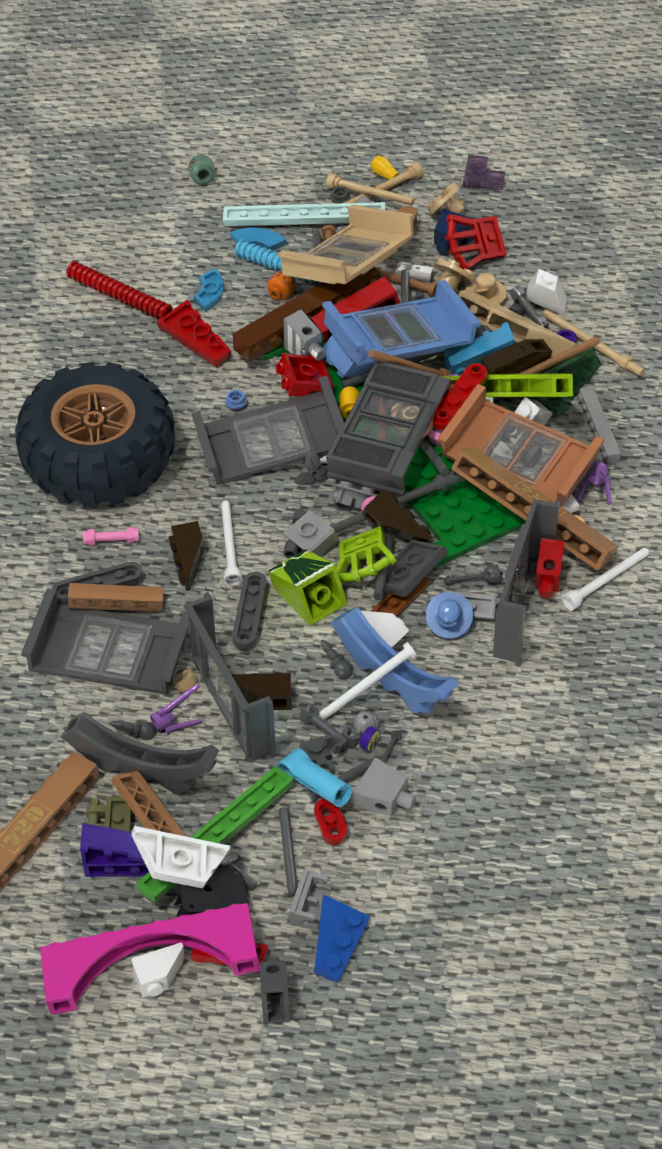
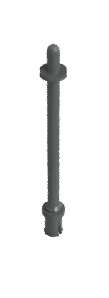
[331,470,465,533]

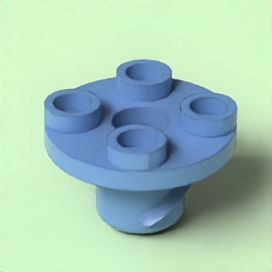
[426,592,473,639]

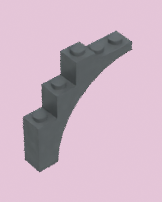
[61,712,219,795]

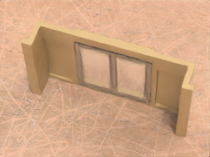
[278,205,414,284]

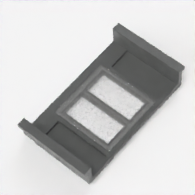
[326,360,451,497]
[191,376,344,485]
[493,499,560,667]
[21,588,189,695]

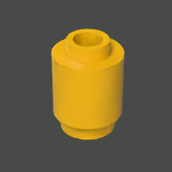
[339,386,360,419]

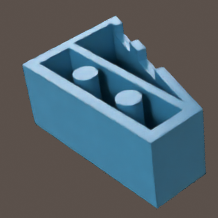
[444,322,515,375]

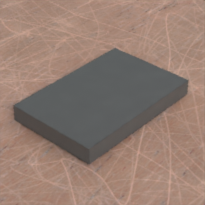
[370,540,448,597]

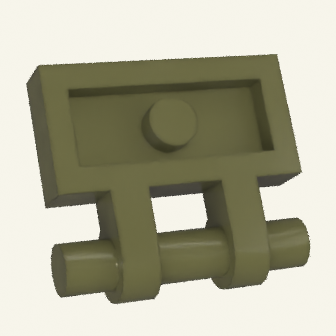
[86,797,132,832]

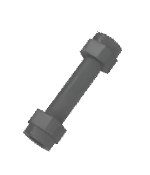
[509,285,549,328]
[283,510,307,558]

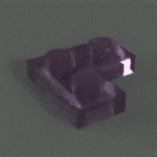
[463,155,505,190]

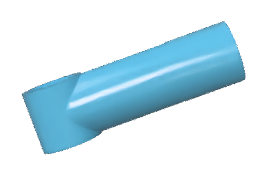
[277,748,352,807]

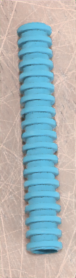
[235,239,312,284]

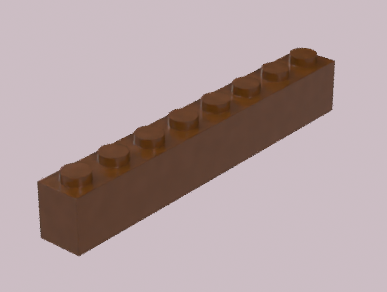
[232,267,380,363]

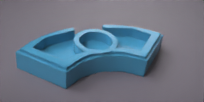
[230,228,286,251]
[193,268,223,312]

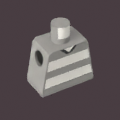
[284,309,326,361]

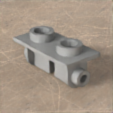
[331,481,377,509]

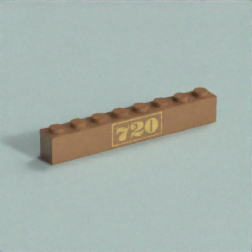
[451,446,619,571]
[0,751,99,891]

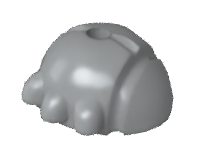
[353,711,381,735]

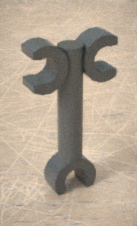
[299,705,360,754]

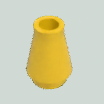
[370,155,400,180]

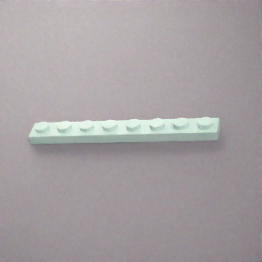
[223,202,385,226]

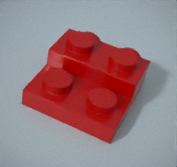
[276,353,334,397]

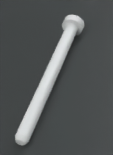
[318,642,418,720]

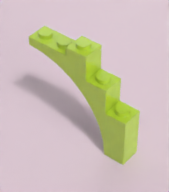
[440,373,573,397]

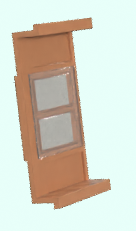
[438,384,604,507]

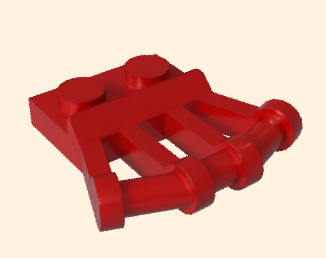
[445,215,507,270]

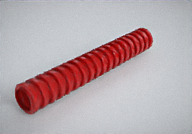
[66,261,173,320]

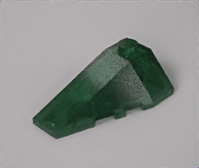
[528,347,601,419]

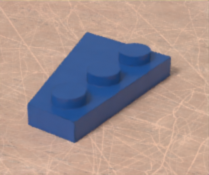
[314,894,370,983]

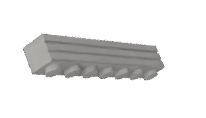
[577,386,621,464]

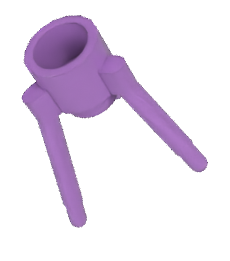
[575,462,612,505]
[150,684,202,734]

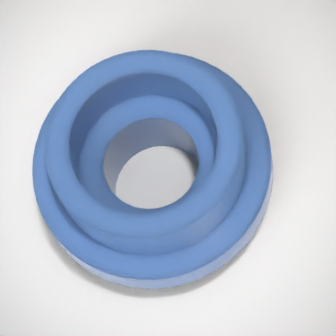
[225,390,247,410]

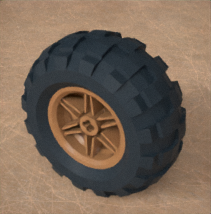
[15,362,176,507]

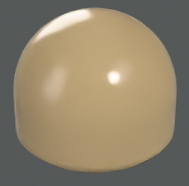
[172,669,198,692]

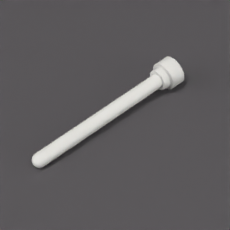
[221,500,243,586]
[561,548,649,611]

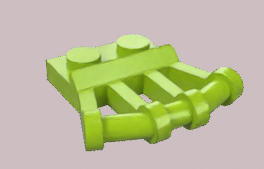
[336,526,397,585]

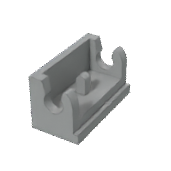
[289,869,332,931]

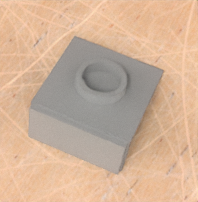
[283,510,338,557]

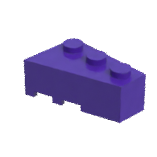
[80,823,149,877]

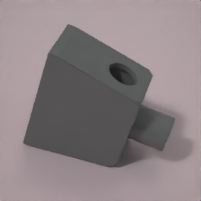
[259,956,290,1024]

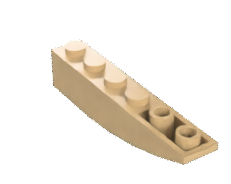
[458,290,577,362]

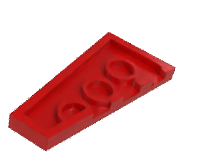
[157,300,231,367]

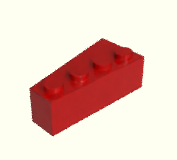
[311,276,400,344]

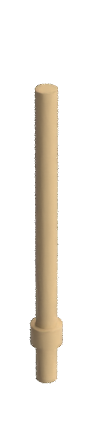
[542,309,645,376]

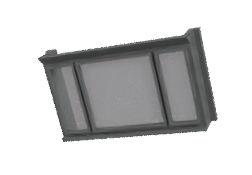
[183,592,276,762]

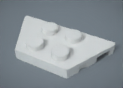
[131,826,230,888]

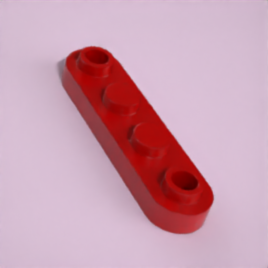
[433,363,487,431]

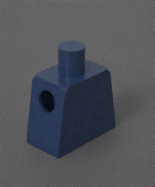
[434,209,474,254]

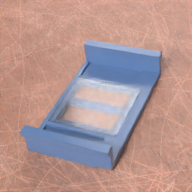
[322,280,481,366]

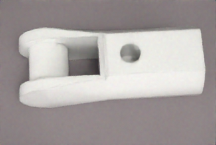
[394,262,433,283]

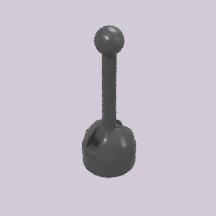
[444,564,501,585]

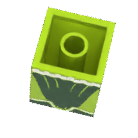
[268,549,348,626]

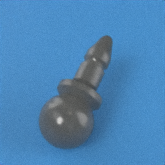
[321,640,353,678]
[110,720,156,740]

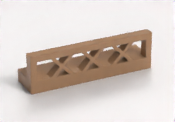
[68,583,163,612]
[111,771,186,837]

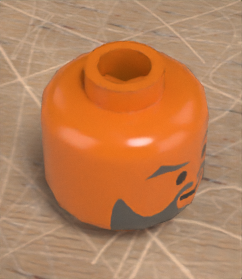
[266,270,297,300]

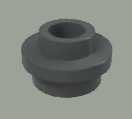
[330,186,350,204]

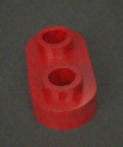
[314,799,347,845]

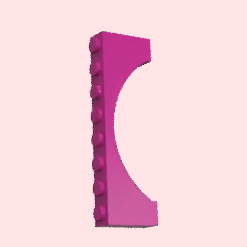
[40,903,260,1015]

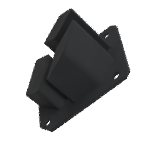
[174,865,249,917]

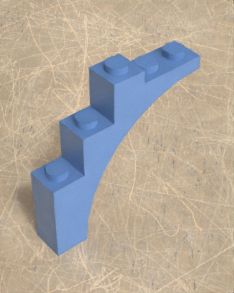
[330,607,458,714]

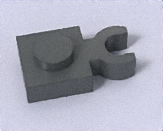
[300,736,334,774]

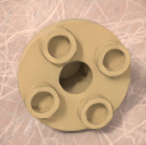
[427,182,464,214]
[434,257,475,292]
[465,273,506,306]

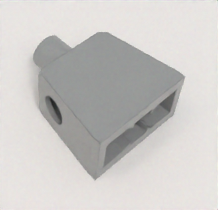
[353,758,416,816]

